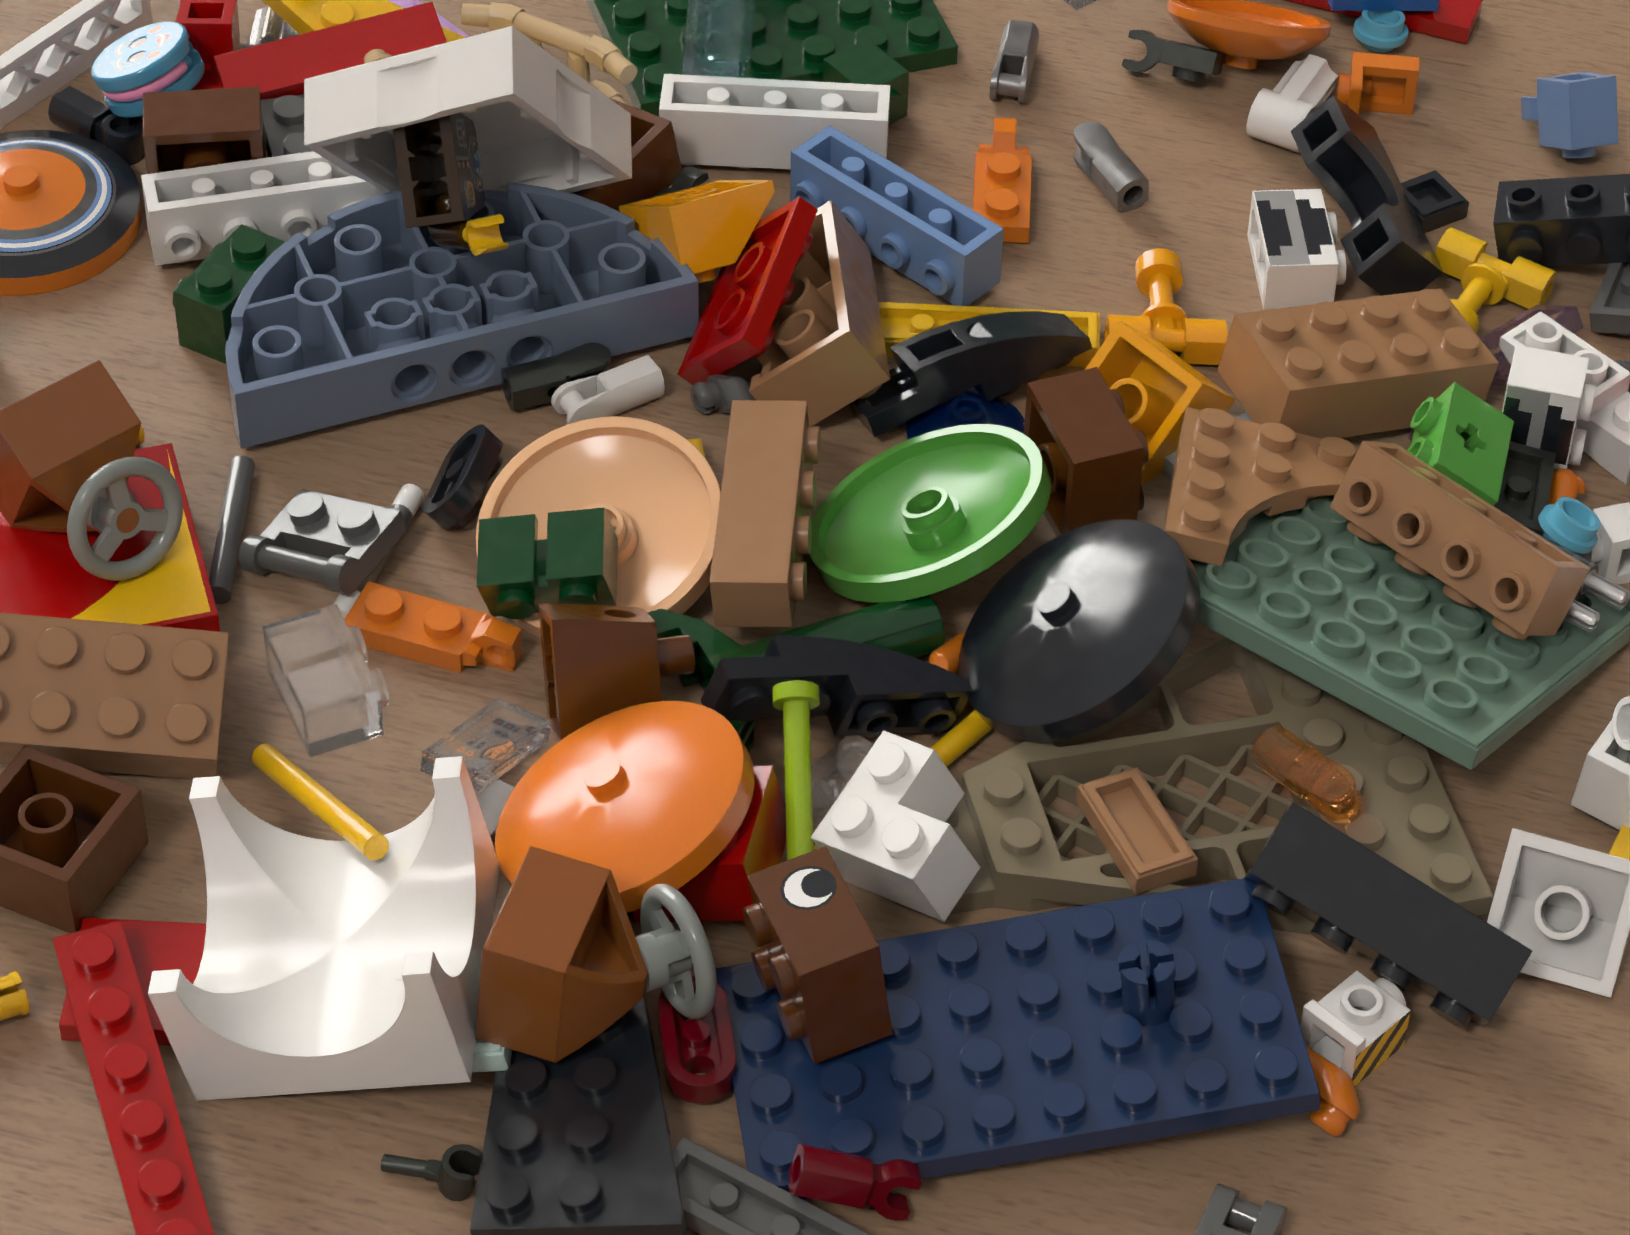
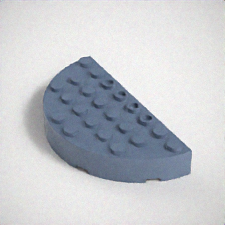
[225,183,699,449]

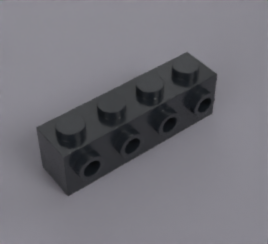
[1493,174,1630,267]
[1244,802,1533,1029]

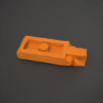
[973,118,1032,244]
[342,581,523,673]

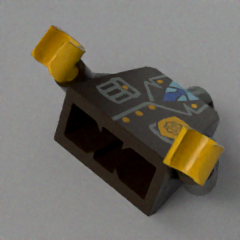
[393,112,509,256]

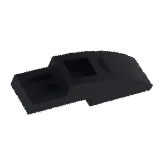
[849,311,1093,437]
[701,635,973,737]

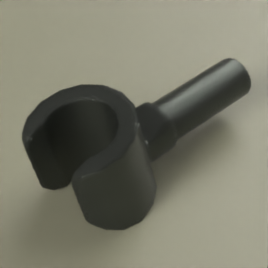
[381,1144,483,1201]

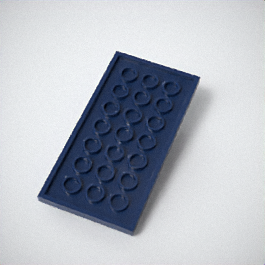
[716,878,1320,1199]

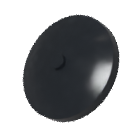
[958,519,1200,742]

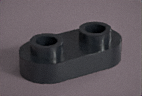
[423,424,503,529]

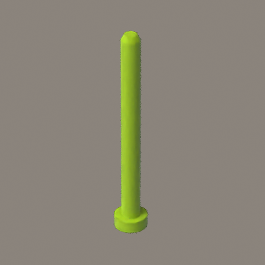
[772,680,820,860]

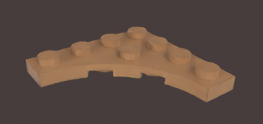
[1163,406,1359,566]

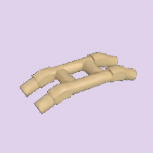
[461,2,638,105]

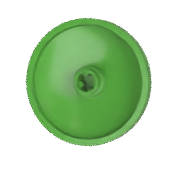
[810,424,1051,603]

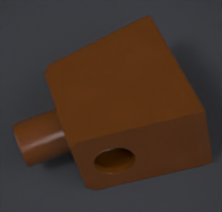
[538,603,695,740]

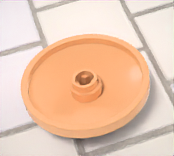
[476,416,721,638]

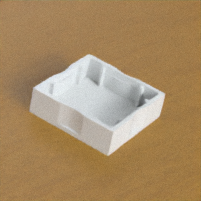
[304,26,632,194]

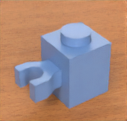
[1521,72,1619,158]

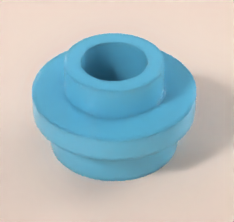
[1353,10,1408,53]
[1538,497,1601,554]

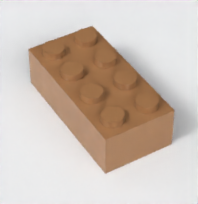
[1217,288,1499,439]
[0,612,229,779]

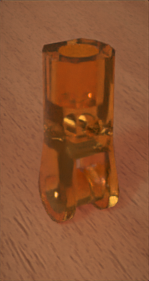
[1250,724,1364,824]

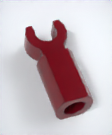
[788,1144,922,1221]

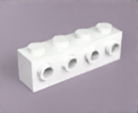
[659,74,890,170]
[141,151,383,266]

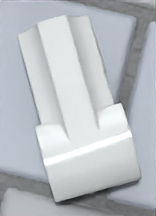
[1246,54,1338,153]

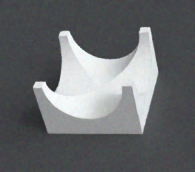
[148,756,500,1101]

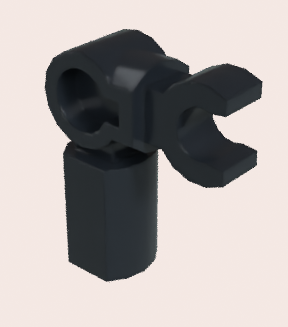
[48,86,145,165]

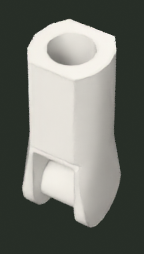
[551,355,665,424]

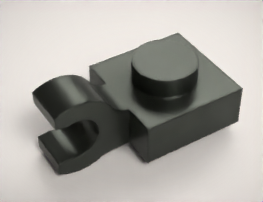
[1122,30,1226,83]

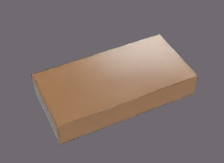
[1076,767,1198,895]

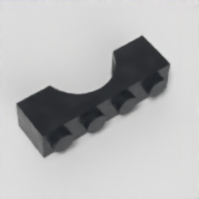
[1291,95,1444,296]

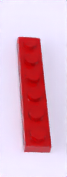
[52,920,214,1235]

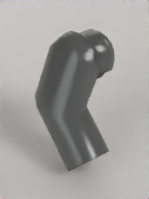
[691,374,756,414]

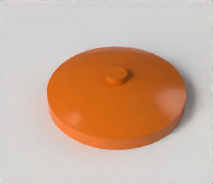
[495,701,754,913]

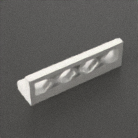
[0,0,152,129]

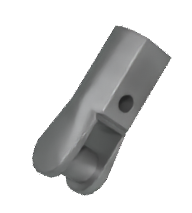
[990,20,1040,104]
[1074,122,1149,212]

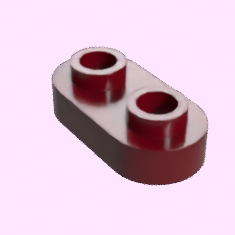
[658,976,736,1104]

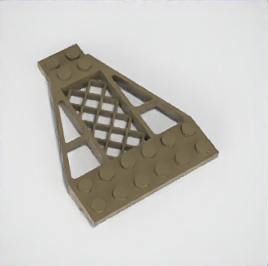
[928,638,1493,954]

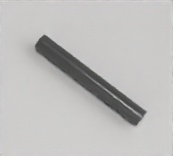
[209,456,255,604]

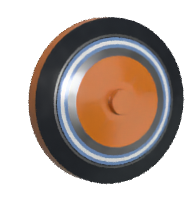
[0,130,143,296]

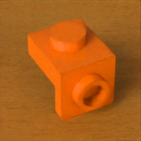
[1336,52,1420,115]

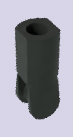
[501,343,611,411]

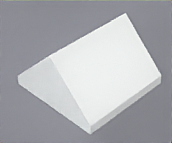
[1487,828,1630,998]

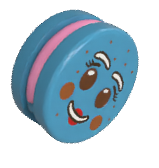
[91,21,205,118]

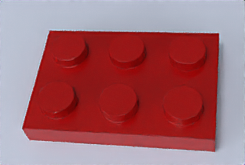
[677,197,818,385]

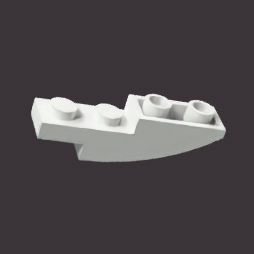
[1499,311,1630,485]

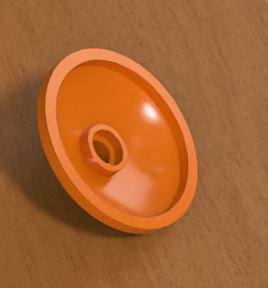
[1167,0,1331,69]

